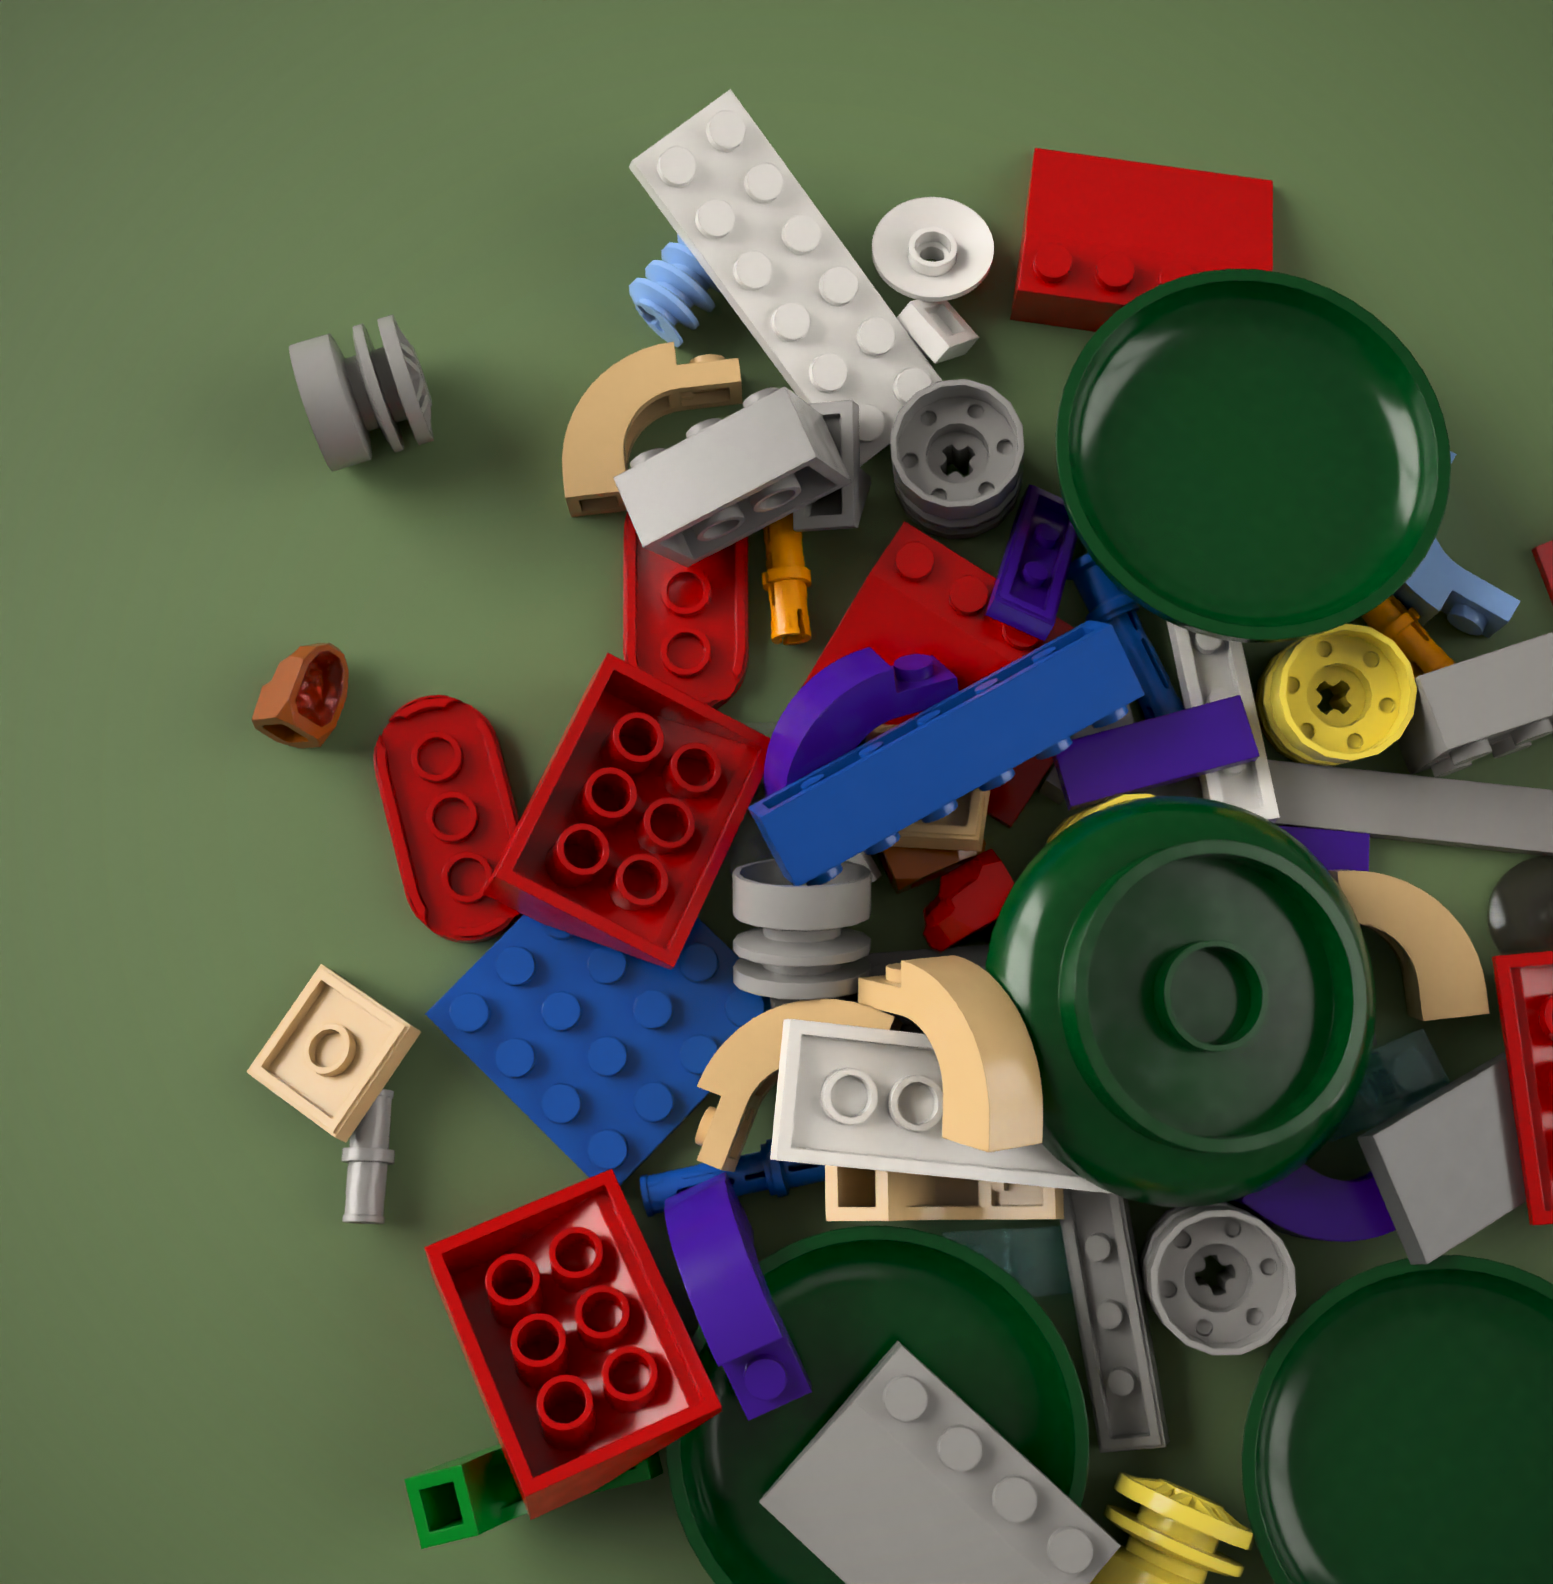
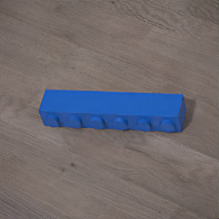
[748,620,1145,886]

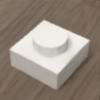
[897,299,980,364]

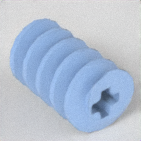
[629,234,722,347]

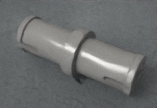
[341,1089,395,1224]

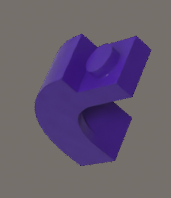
[764,647,959,798]
[1229,1164,1396,1242]
[664,1172,812,1421]

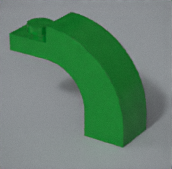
[404,1444,664,1549]

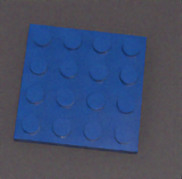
[425,915,771,1187]

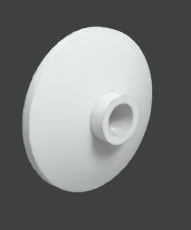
[872,197,994,302]

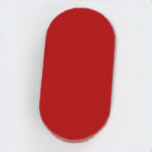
[623,511,749,710]
[373,695,523,943]

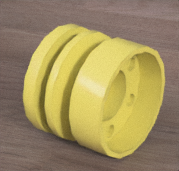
[1255,624,1417,766]
[1090,1472,1255,1584]

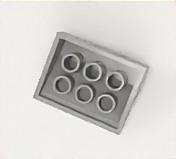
[759,1340,1120,1584]

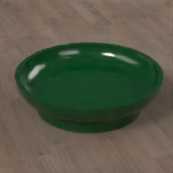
[1055,269,1451,643]
[985,796,1376,1207]
[666,1225,1090,1584]
[1242,1255,1553,1584]

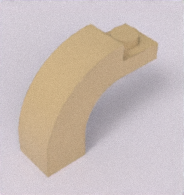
[562,342,743,517]
[1328,869,1490,1021]
[858,955,1043,1152]
[695,999,902,1172]
[825,1165,1064,1221]

